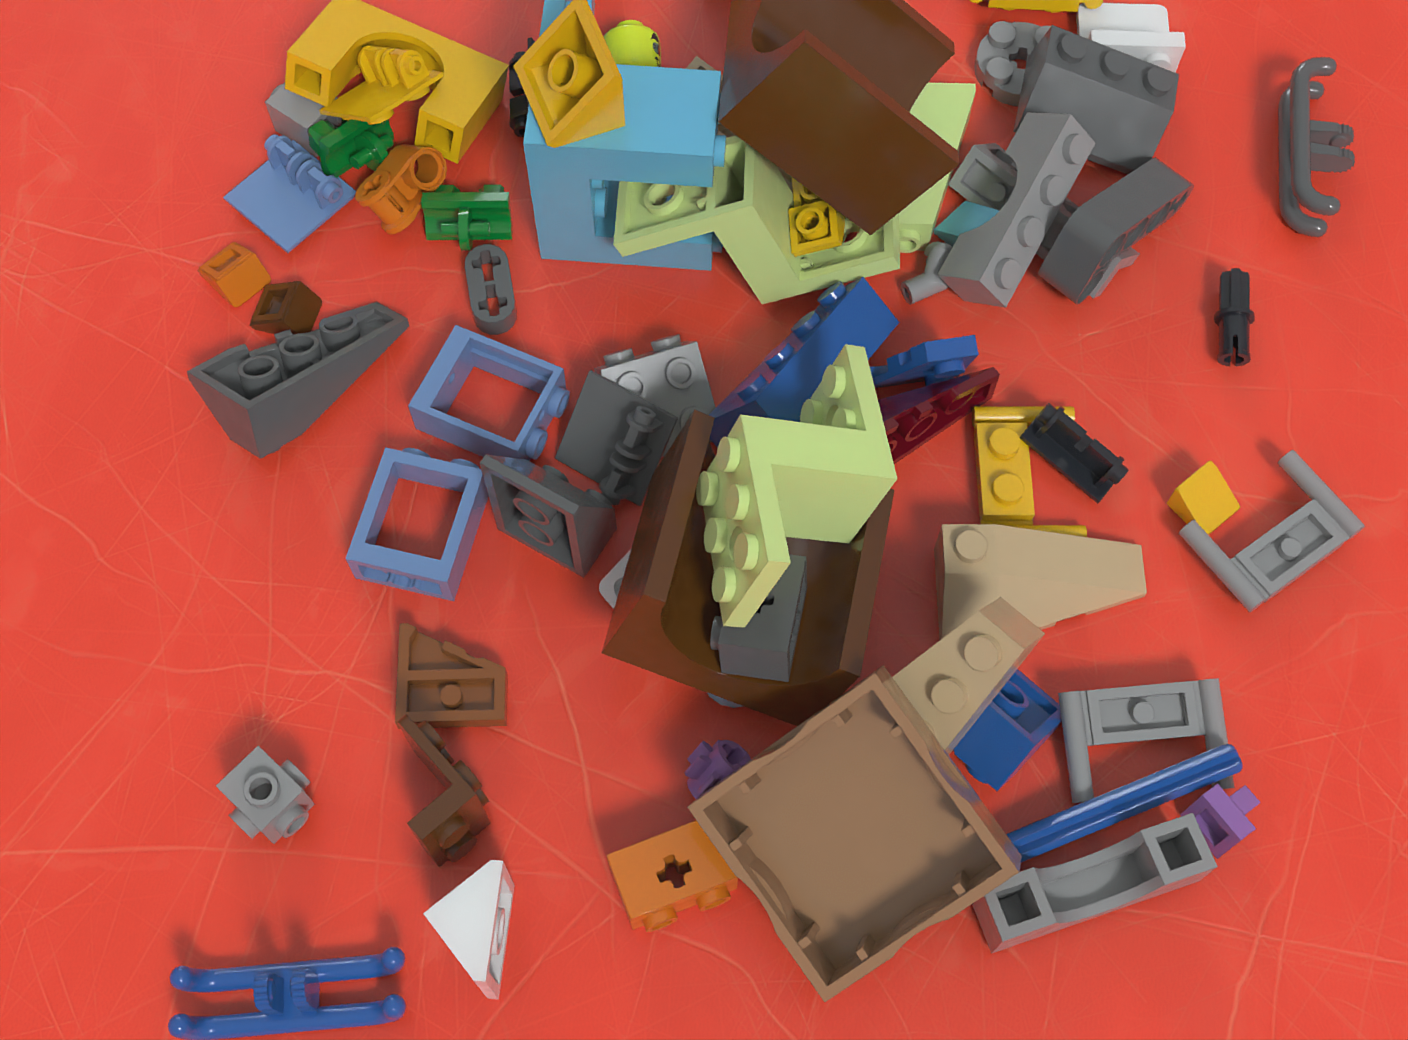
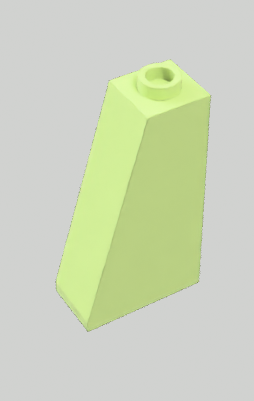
[899,82,976,253]

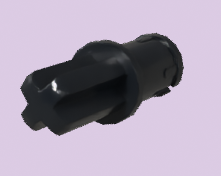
[1214,268,1255,366]

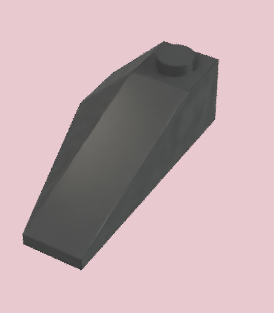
[187,302,409,459]

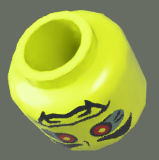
[603,20,661,67]

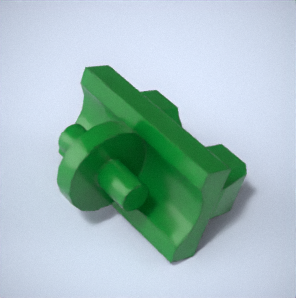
[308,119,394,177]
[421,185,513,250]

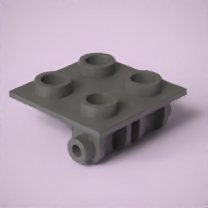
[555,370,678,506]

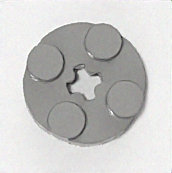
[974,21,1051,106]

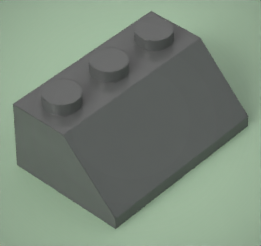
[1013,25,1179,174]

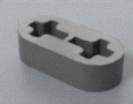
[465,244,517,335]

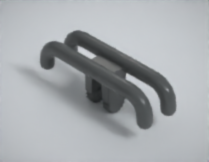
[1278,57,1355,237]

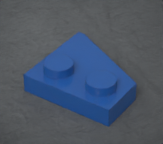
[870,335,979,388]

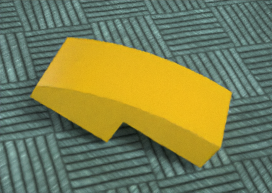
[788,177,845,257]

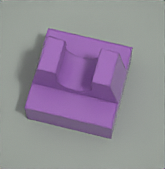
[1180,784,1261,859]

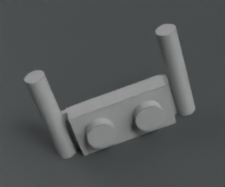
[1179,450,1365,613]
[1058,678,1235,803]

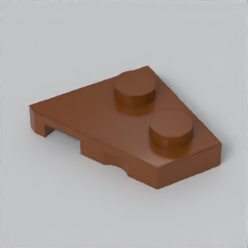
[395,623,508,729]

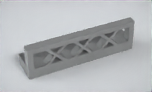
[948,143,1140,298]

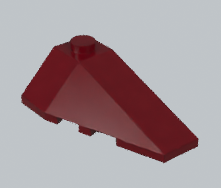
[878,367,1000,464]

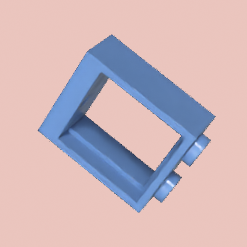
[408,325,570,461]
[345,447,489,601]

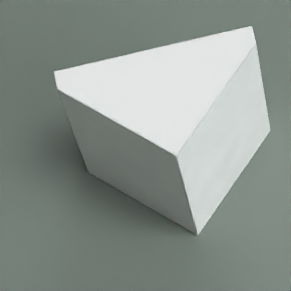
[423,860,515,1000]

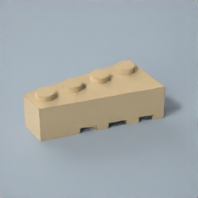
[892,597,1045,755]

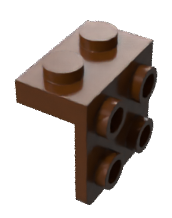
[397,714,491,867]

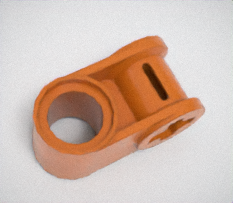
[355,144,447,235]

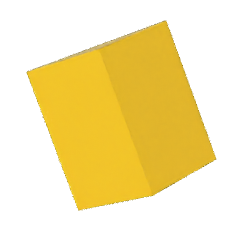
[514,0,625,148]

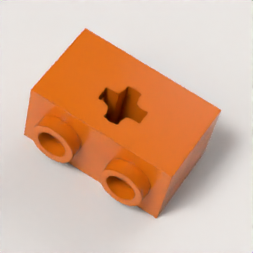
[606,820,738,932]

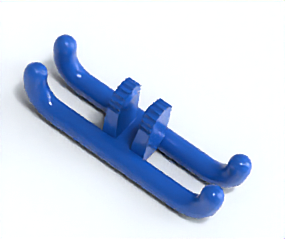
[168,947,406,1040]

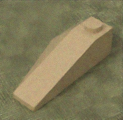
[934,524,1147,640]

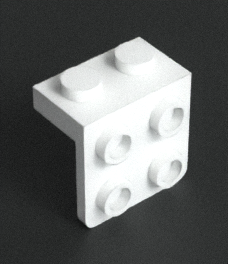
[1076,3,1186,73]

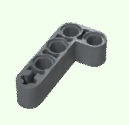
[1038,157,1194,305]

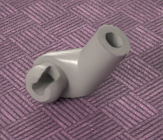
[901,241,952,305]

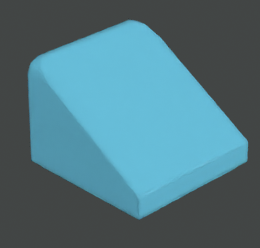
[934,201,999,247]

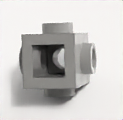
[216,746,315,844]

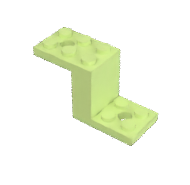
[613,135,900,304]
[696,344,897,628]

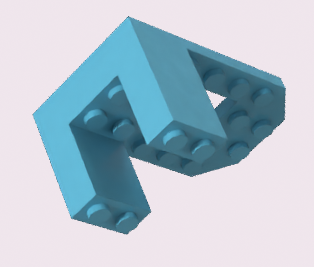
[523,0,726,271]

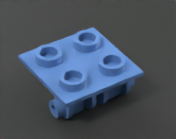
[223,134,356,253]

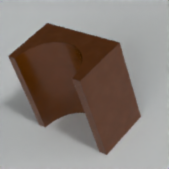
[718,0,959,235]
[602,409,894,726]

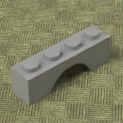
[937,112,1096,308]
[972,813,1218,954]

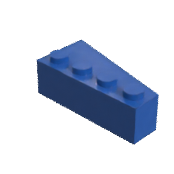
[709,277,900,448]

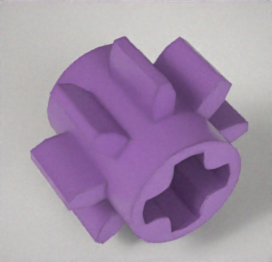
[684,740,751,799]

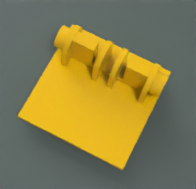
[319,45,444,125]

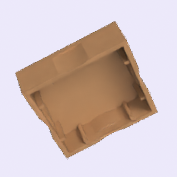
[687,665,1022,1002]

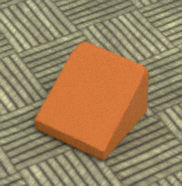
[197,242,271,307]

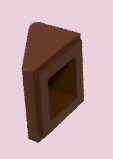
[249,281,322,335]

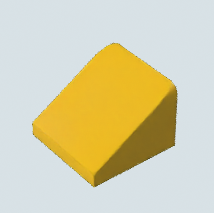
[1166,460,1240,535]

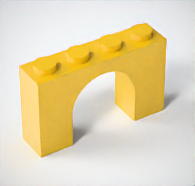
[285,0,509,164]

